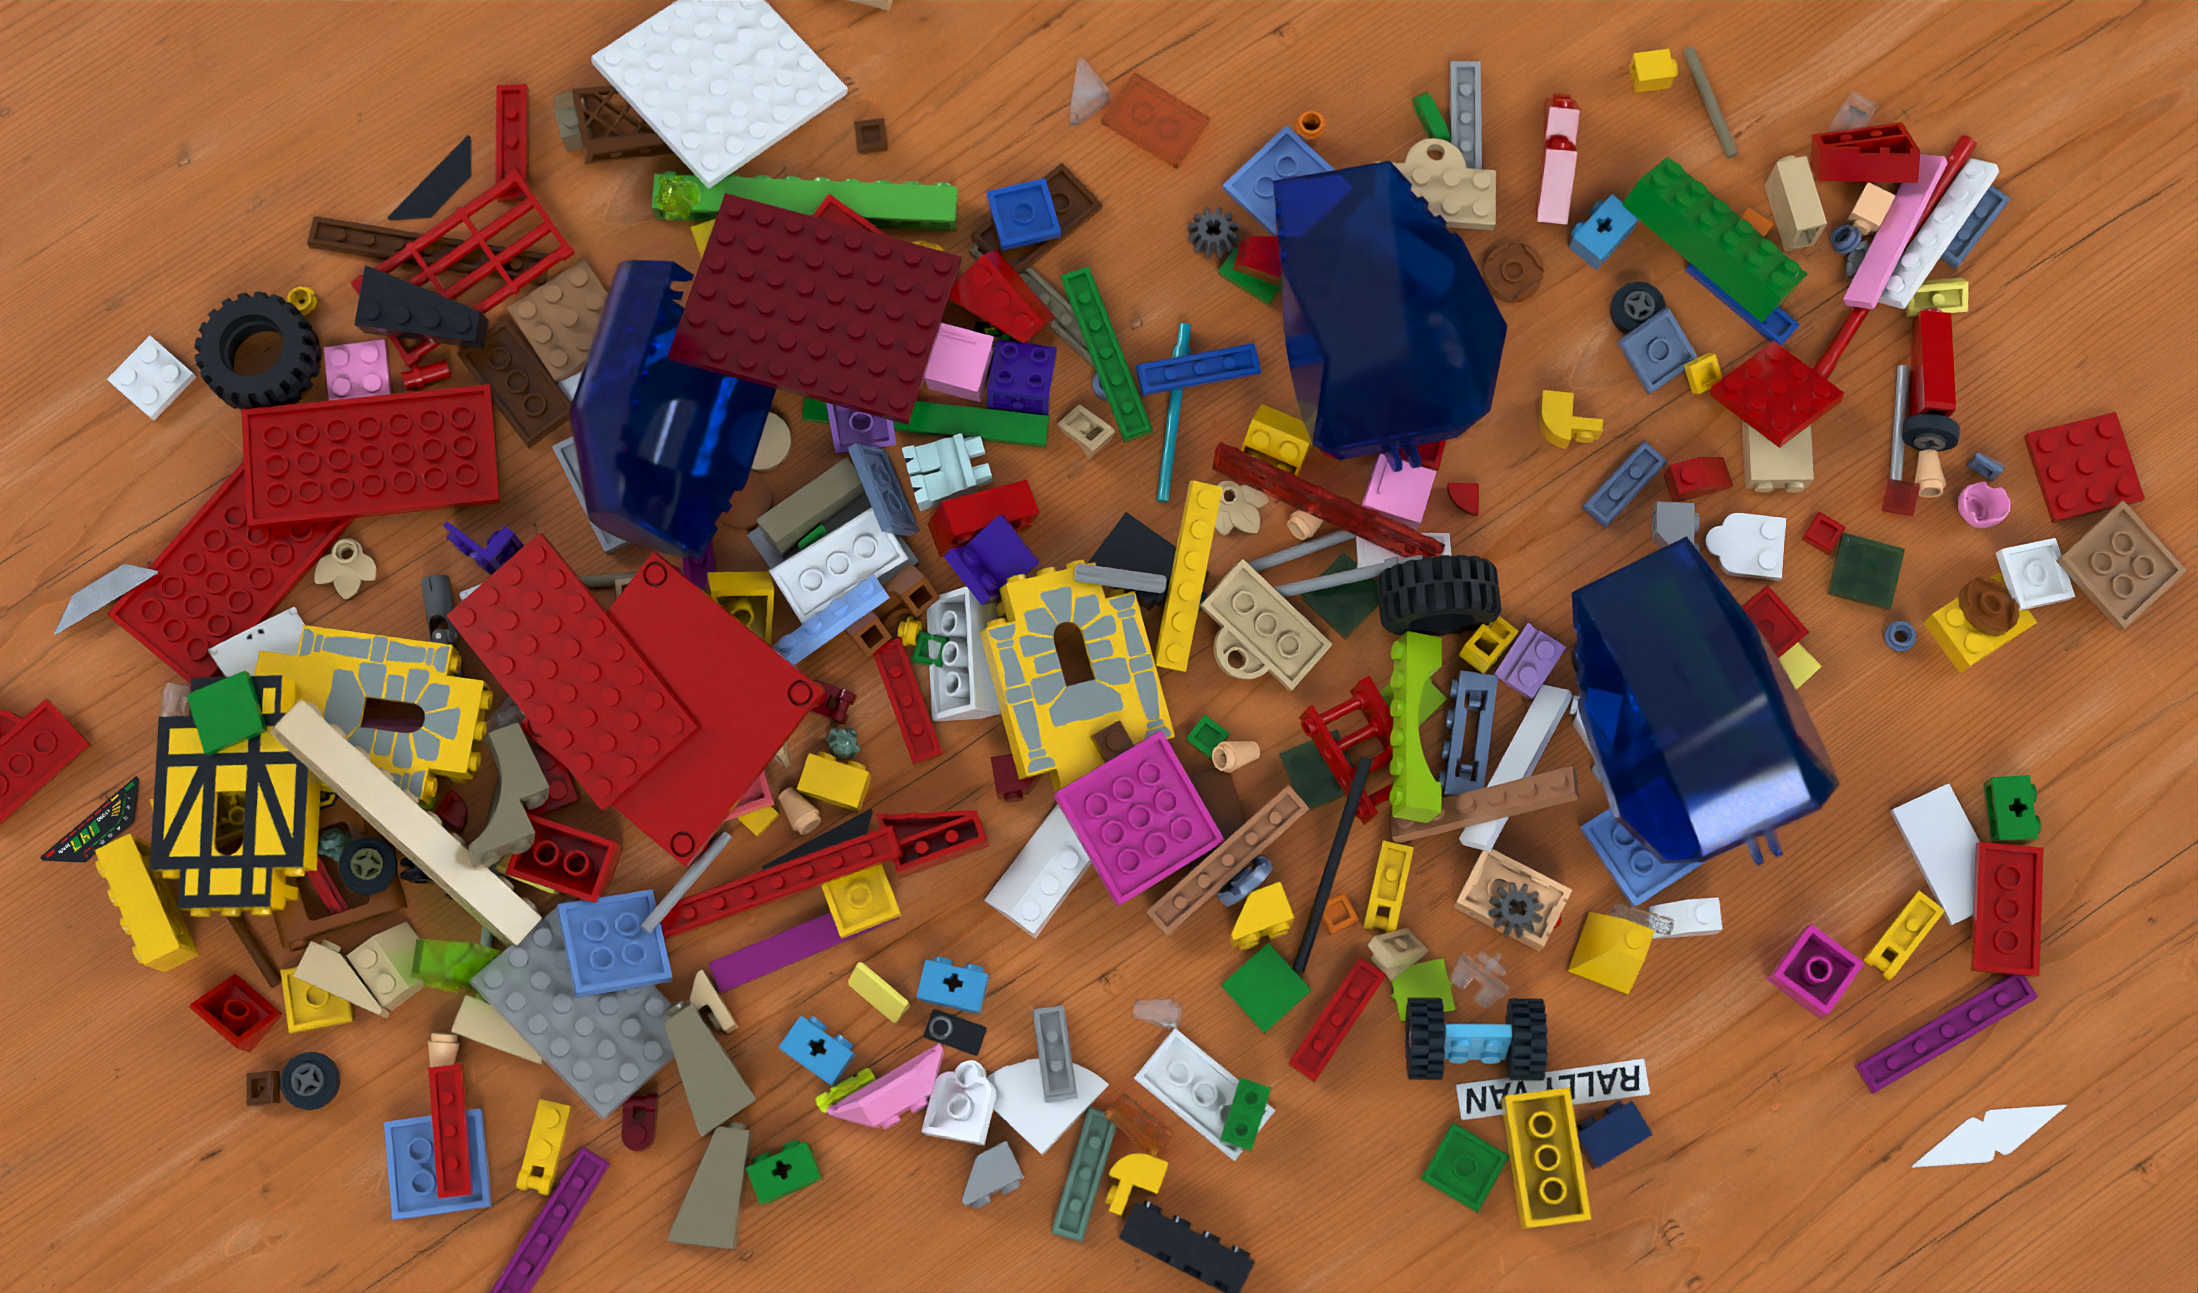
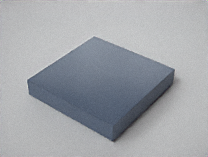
[1616,308,1698,394]

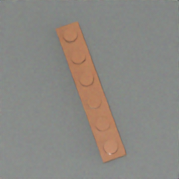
[1390,766,1579,844]
[1145,785,1310,937]

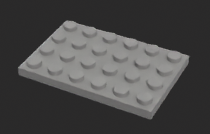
[470,898,674,1121]

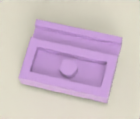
[1494,623,1566,701]

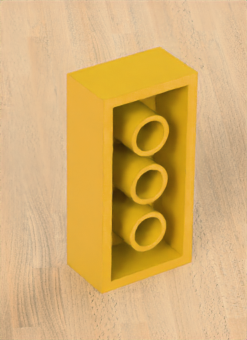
[95,833,199,973]
[1501,1087,1591,1230]

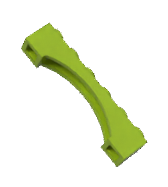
[1389,631,1442,823]

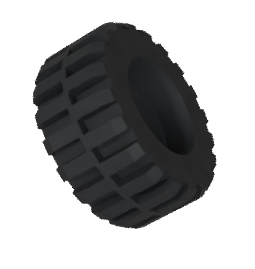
[194,291,322,410]
[1377,555,1501,636]

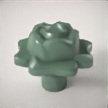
[825,728,861,759]
[317,828,353,861]

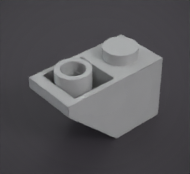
[1652,502,1700,571]
[962,1141,1024,1210]

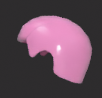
[1958,481,2010,529]

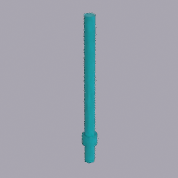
[1156,323,1191,503]

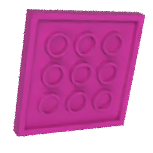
[1052,730,1225,906]

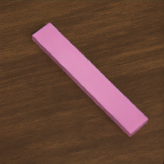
[1843,154,1948,309]

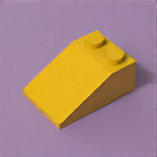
[1923,572,2038,674]

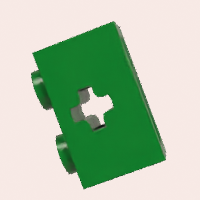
[1983,775,2041,844]
[1220,1077,1271,1153]
[746,1139,824,1206]

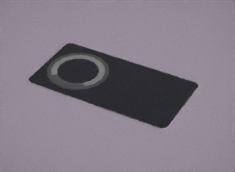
[924,1010,987,1055]

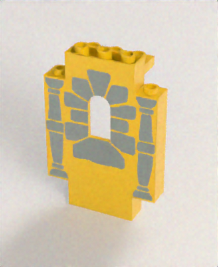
[979,560,1175,809]
[254,625,493,805]

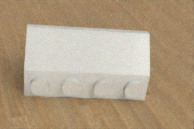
[927,587,1001,721]
[984,804,1092,939]

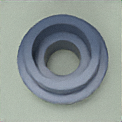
[1831,224,1861,254]
[1884,621,1917,652]

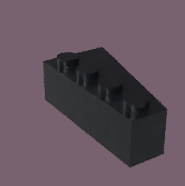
[354,265,489,349]
[1118,1200,1255,1293]

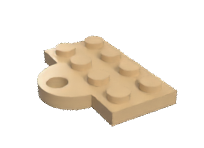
[1372,138,1496,231]
[1199,559,1333,691]

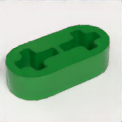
[1412,92,1451,143]

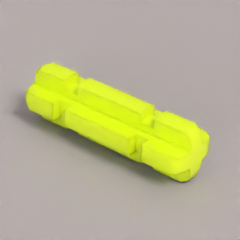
[815,1068,876,1113]

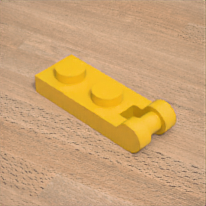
[1363,840,1414,933]
[1863,891,1945,981]
[516,1099,573,1196]

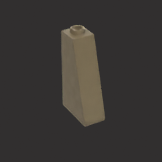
[756,457,865,559]
[663,999,756,1136]
[668,1122,753,1250]

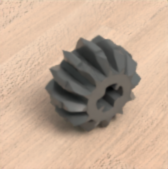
[1188,207,1239,259]
[1488,882,1544,938]

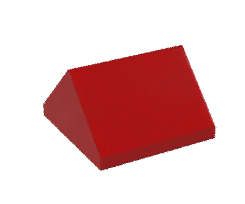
[189,973,282,1053]

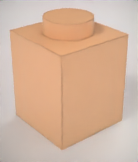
[1846,182,1896,237]

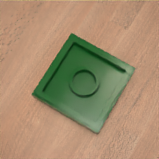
[186,671,268,756]
[1221,943,1312,1034]
[1420,1122,1510,1213]

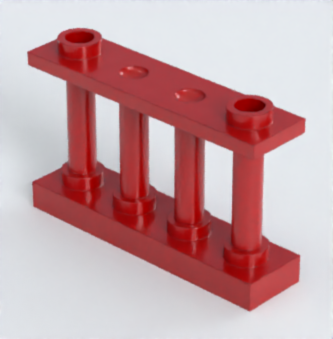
[1299,676,1393,825]

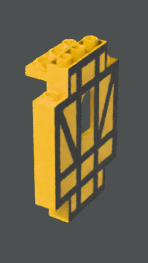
[150,675,324,917]

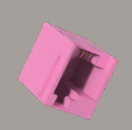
[924,323,995,403]
[1358,453,1437,533]

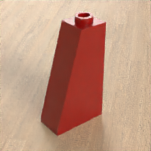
[1909,308,1956,417]

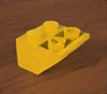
[1234,404,1318,494]
[1229,882,1294,951]

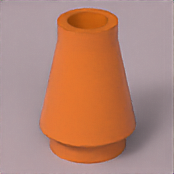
[1296,111,1326,147]

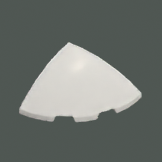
[986,1059,1109,1156]

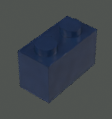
[1577,1099,1653,1170]

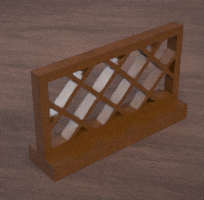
[572,85,675,165]

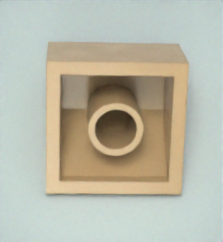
[346,921,444,1011]

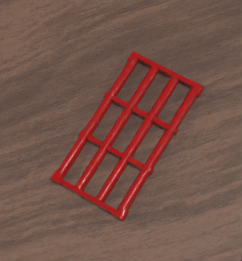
[350,168,575,369]

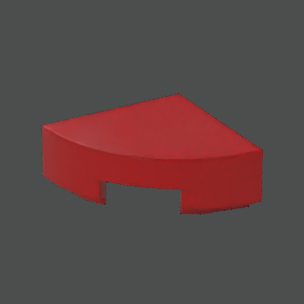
[1447,483,1479,516]
[435,788,467,832]

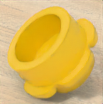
[287,287,317,316]
[898,616,922,647]

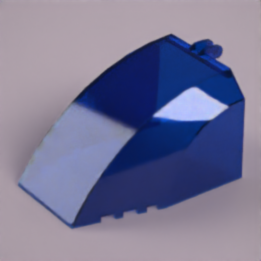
[1273,161,1508,472]
[1572,536,1840,866]

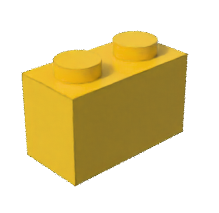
[797,751,872,813]

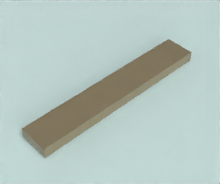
[969,244,1096,371]

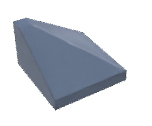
[1966,452,2005,481]

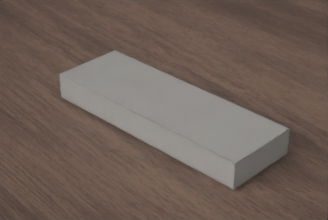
[1032,1005,1078,1103]

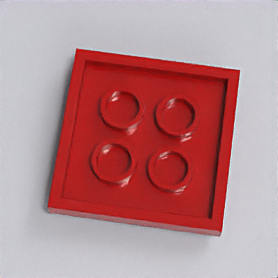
[1709,341,1844,448]
[2024,412,2145,523]

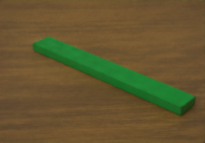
[802,397,1050,448]

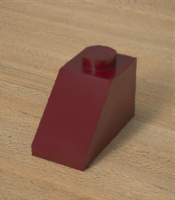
[991,754,1044,803]

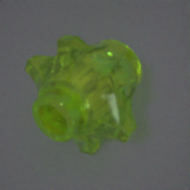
[654,175,701,221]

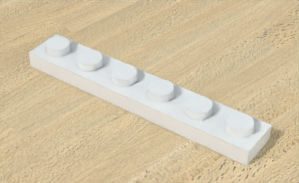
[1878,158,1999,309]

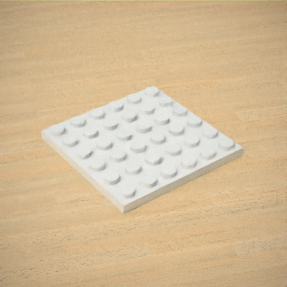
[591,0,848,189]

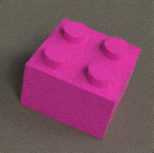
[1766,924,1865,1019]

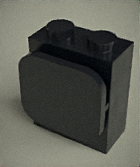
[1089,512,1176,611]

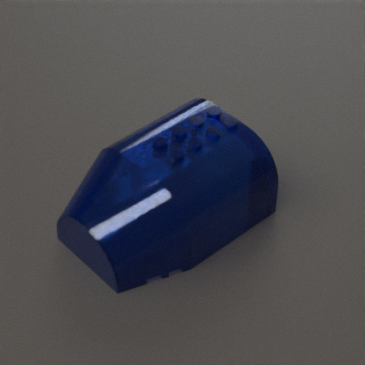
[569,260,776,559]

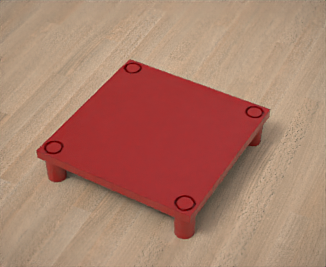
[520,552,826,867]

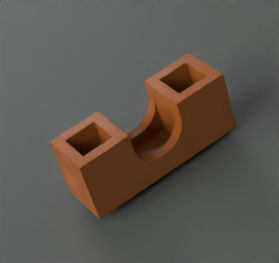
[844,563,941,657]

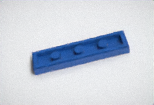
[1685,263,1800,346]
[1135,343,1261,396]

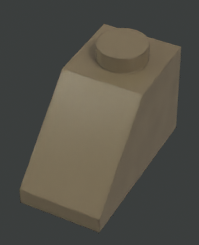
[554,91,595,152]

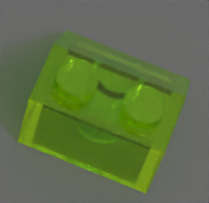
[411,939,503,993]

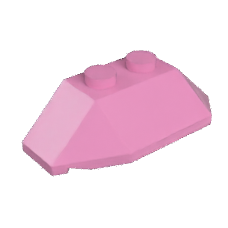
[826,1043,945,1130]

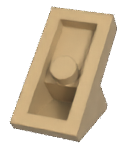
[1057,404,1115,459]
[1367,928,1429,980]
[690,970,739,1034]

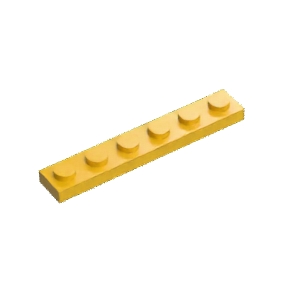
[1154,480,1223,672]

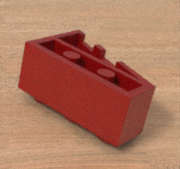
[1810,122,1920,183]
[1232,236,1345,300]
[950,250,1056,344]
[927,480,1040,557]
[876,810,989,879]

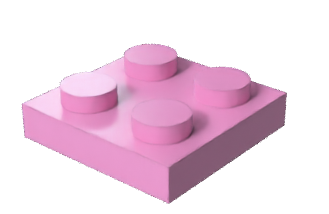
[324,339,392,400]

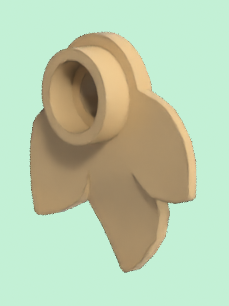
[1215,481,1269,536]
[314,538,377,600]

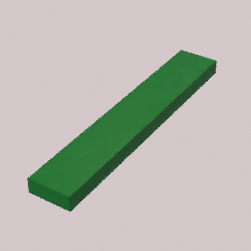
[1060,266,1153,443]

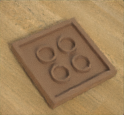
[507,259,634,383]
[2056,500,2187,632]

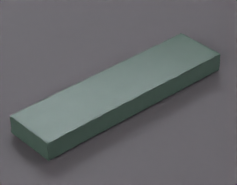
[1051,1107,1120,1242]

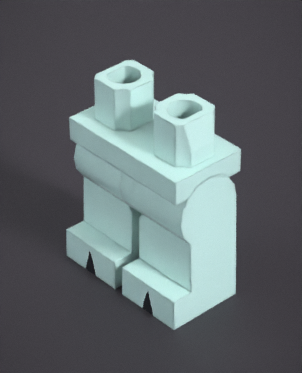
[902,433,993,511]

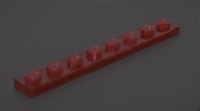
[1212,442,1446,558]

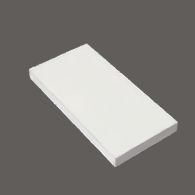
[768,507,908,624]
[1890,784,1980,926]
[1134,1028,1275,1162]

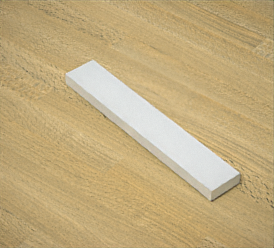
[1459,684,1573,852]

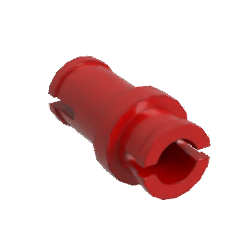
[401,359,452,391]

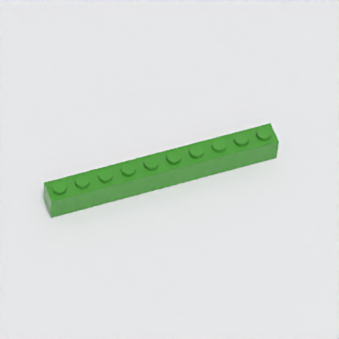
[652,171,959,232]

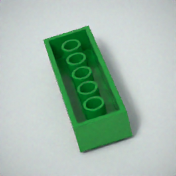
[1622,157,1808,323]

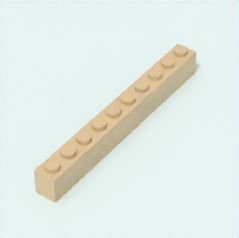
[269,699,542,948]

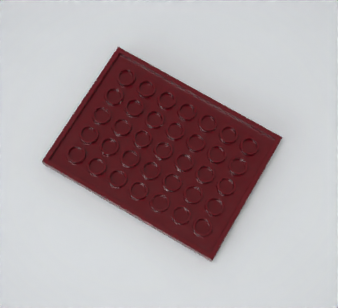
[668,193,961,425]

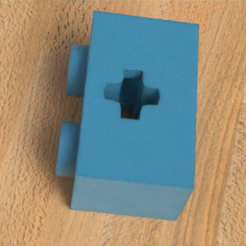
[1569,194,1639,270]
[917,956,990,1015]
[778,1016,856,1087]

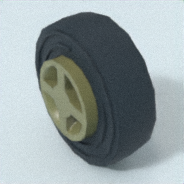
[339,838,398,895]

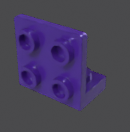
[987,340,1057,416]
[943,515,1039,605]
[443,521,524,575]

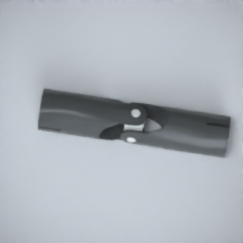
[421,575,464,678]

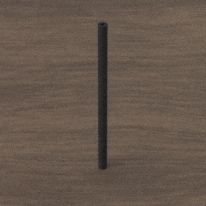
[1292,756,1373,973]

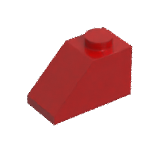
[1663,457,1733,502]

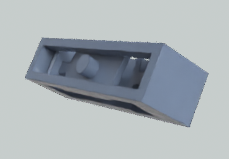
[1438,670,1498,798]

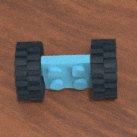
[1405,998,1548,1081]

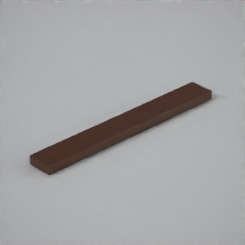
[307,216,549,286]

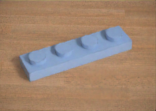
[772,575,890,665]

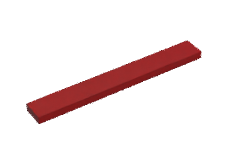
[660,825,903,939]

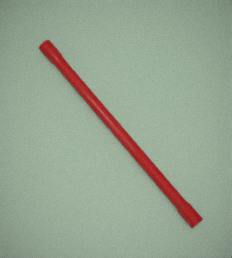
[1813,135,1977,380]

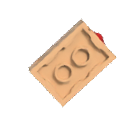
[1453,849,1572,951]

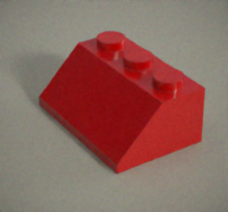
[505,813,624,904]

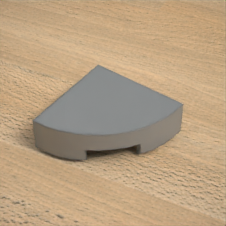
[1844,240,1869,280]

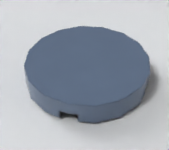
[1217,855,1273,907]

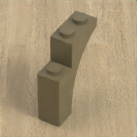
[468,722,549,868]

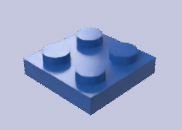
[986,178,1061,251]

